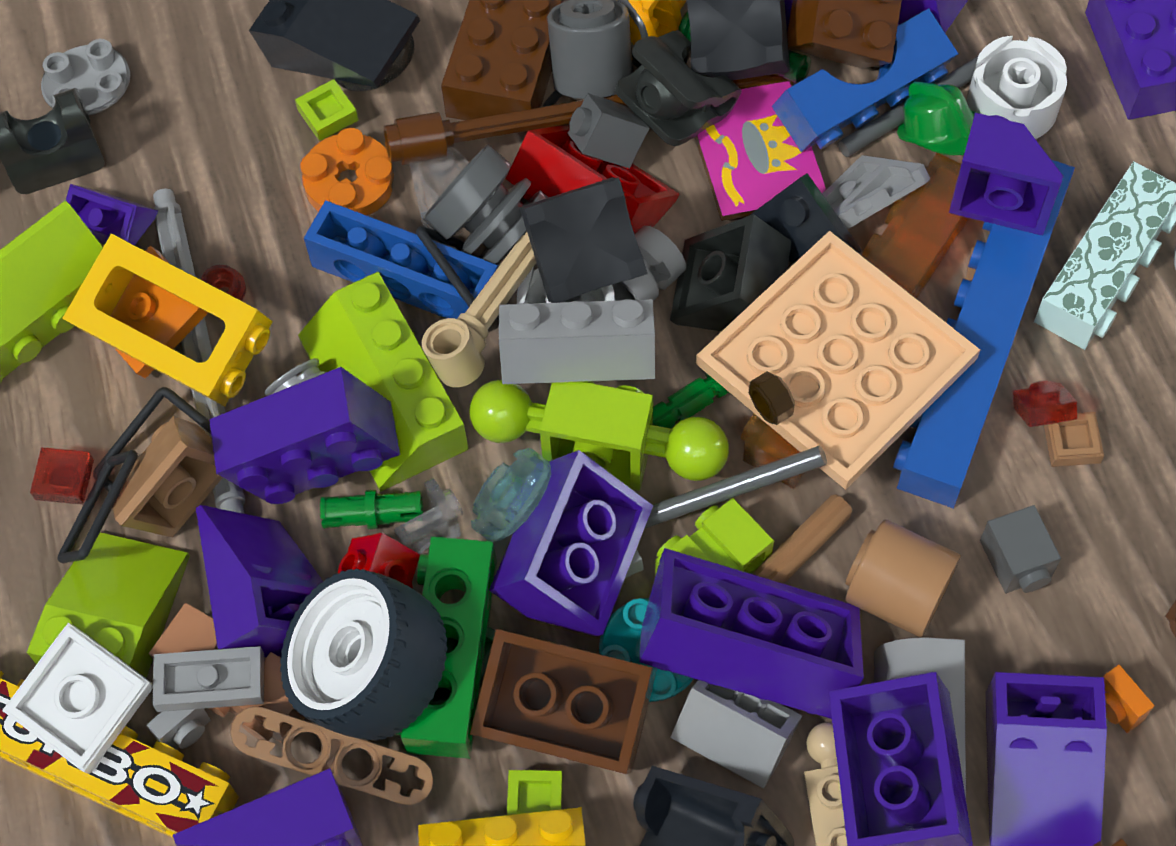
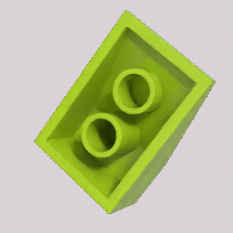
[26,532,190,678]

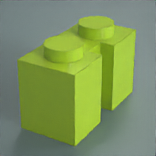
[655,498,774,576]

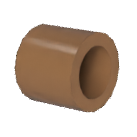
[845,520,962,638]

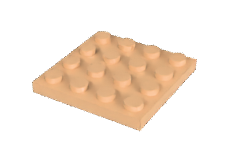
[696,231,980,490]

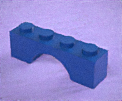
[771,8,959,152]

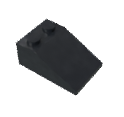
[249,0,421,88]

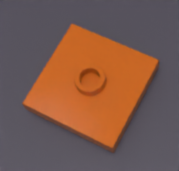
[110,246,208,379]

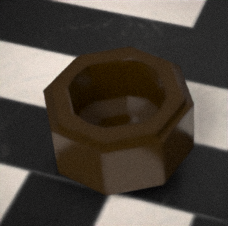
[748,371,795,425]

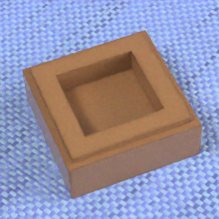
[1043,412,1104,467]

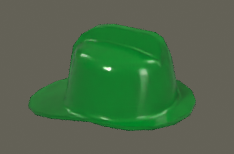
[897,81,980,155]

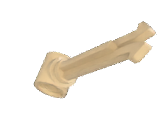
[422,232,536,387]

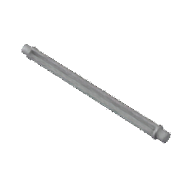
[153,188,245,514]

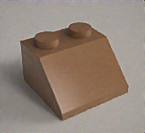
[112,416,223,538]

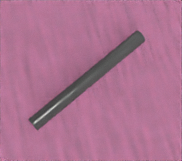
[838,55,979,157]
[644,445,827,529]

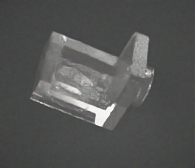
[394,478,463,555]

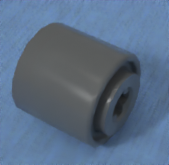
[547,0,633,99]

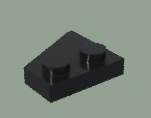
[749,173,862,264]

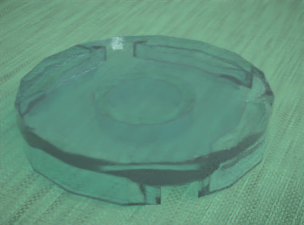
[471,448,551,542]

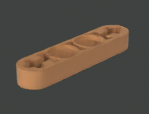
[230,706,433,805]

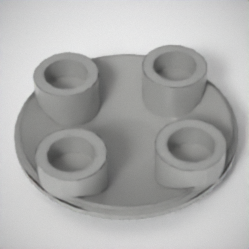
[41,39,130,115]

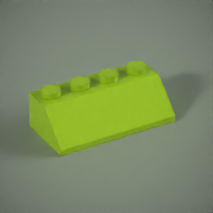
[0,200,103,383]
[298,272,469,492]

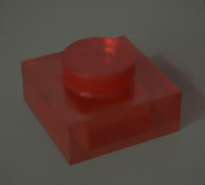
[1013,381,1077,427]
[30,447,94,505]

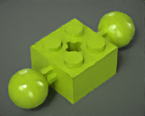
[469,380,729,491]

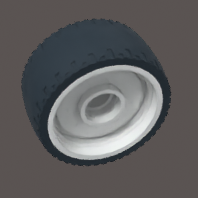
[280,569,447,740]

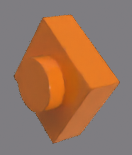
[1103,664,1155,733]

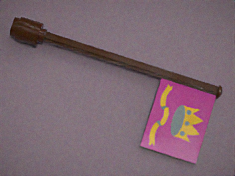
[384,74,826,221]

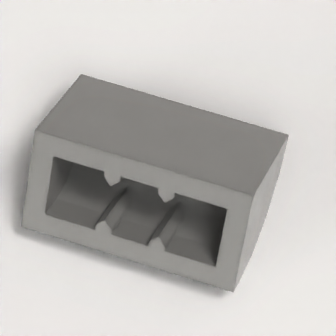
[670,680,802,789]

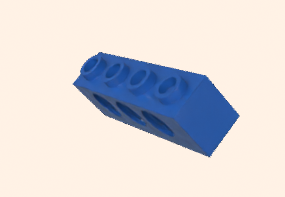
[304,200,498,319]

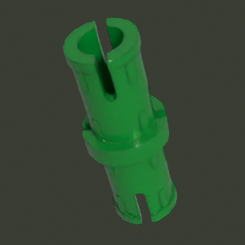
[320,490,424,530]

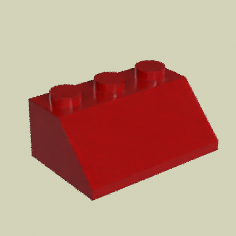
[505,124,680,234]

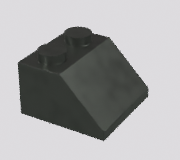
[670,214,792,332]

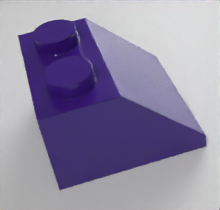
[949,113,1063,236]

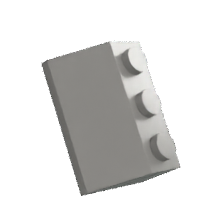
[499,299,655,384]

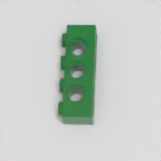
[395,536,497,759]

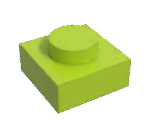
[295,79,359,141]
[507,770,563,815]

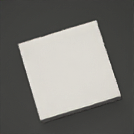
[2,623,153,774]

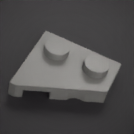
[822,155,930,229]

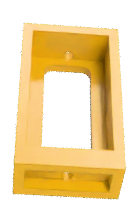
[62,234,273,407]

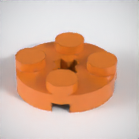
[300,128,394,216]

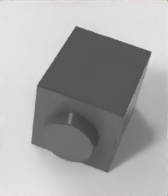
[568,93,649,169]
[980,505,1061,594]

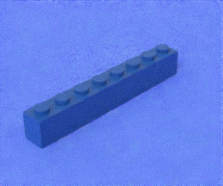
[893,160,1075,509]

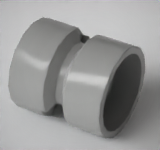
[612,226,686,301]

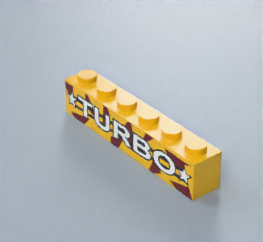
[0,671,239,839]

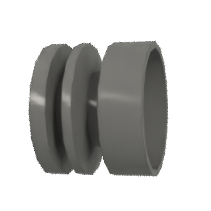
[422,144,549,264]

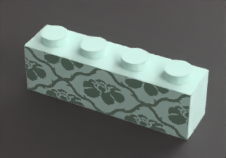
[1034,161,1176,350]

